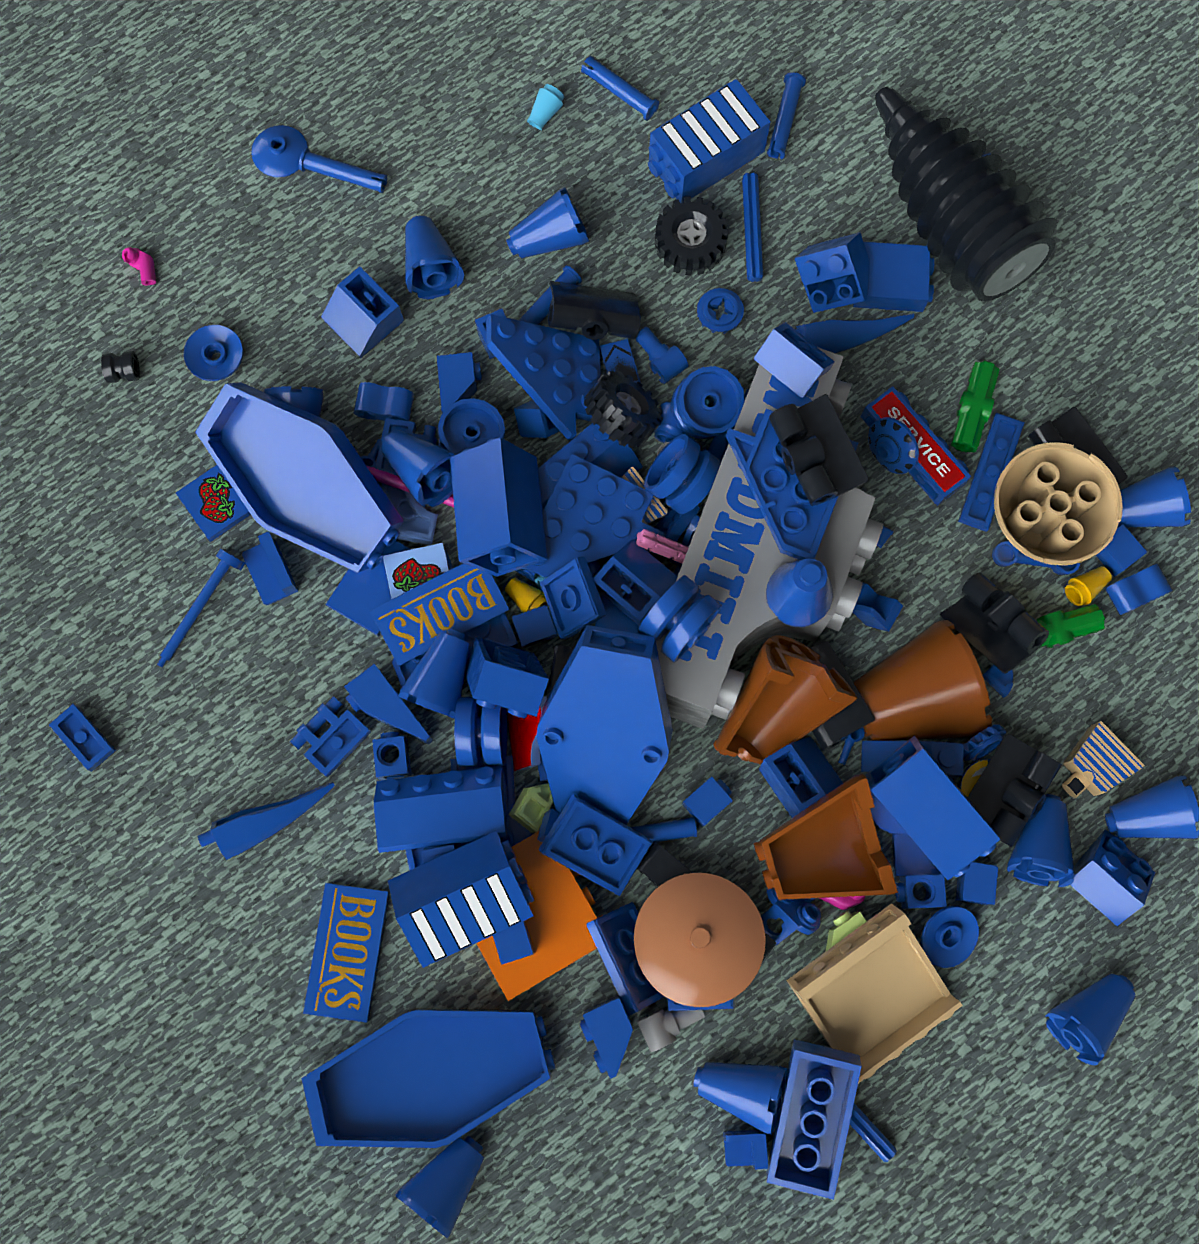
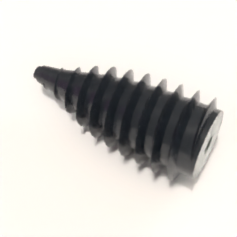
[875,87,1058,301]

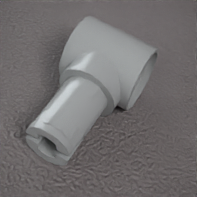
[637,1009,705,1052]

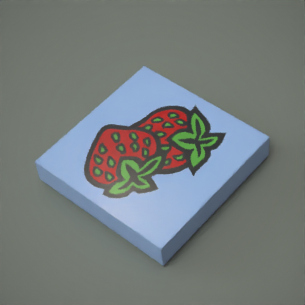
[383,543,449,599]

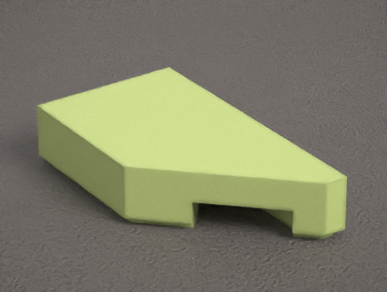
[509,783,553,833]

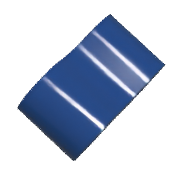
[353,382,414,421]
[1105,564,1173,616]

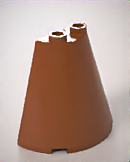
[853,619,992,741]
[713,635,858,764]
[753,773,898,900]

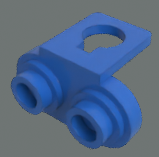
[761,888,821,945]

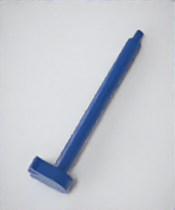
[157,548,246,667]

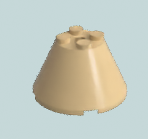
[994,443,1123,565]

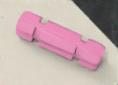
[636,529,689,564]

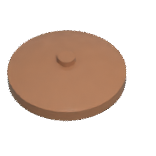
[634,873,765,1007]

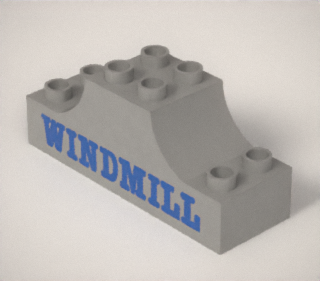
[656,347,884,729]

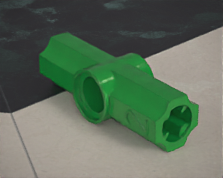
[951,361,1000,453]
[1036,604,1105,649]

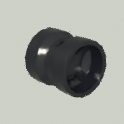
[101,351,140,383]

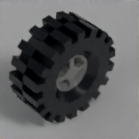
[655,196,728,276]
[584,371,663,448]

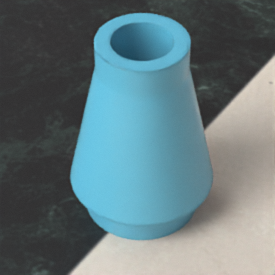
[527,84,564,130]

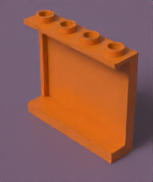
[476,831,603,1001]

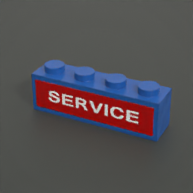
[860,386,971,506]

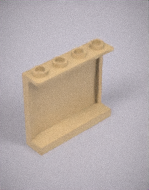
[786,904,963,1084]

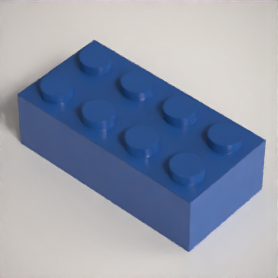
[465,636,549,718]
[767,1039,862,1200]

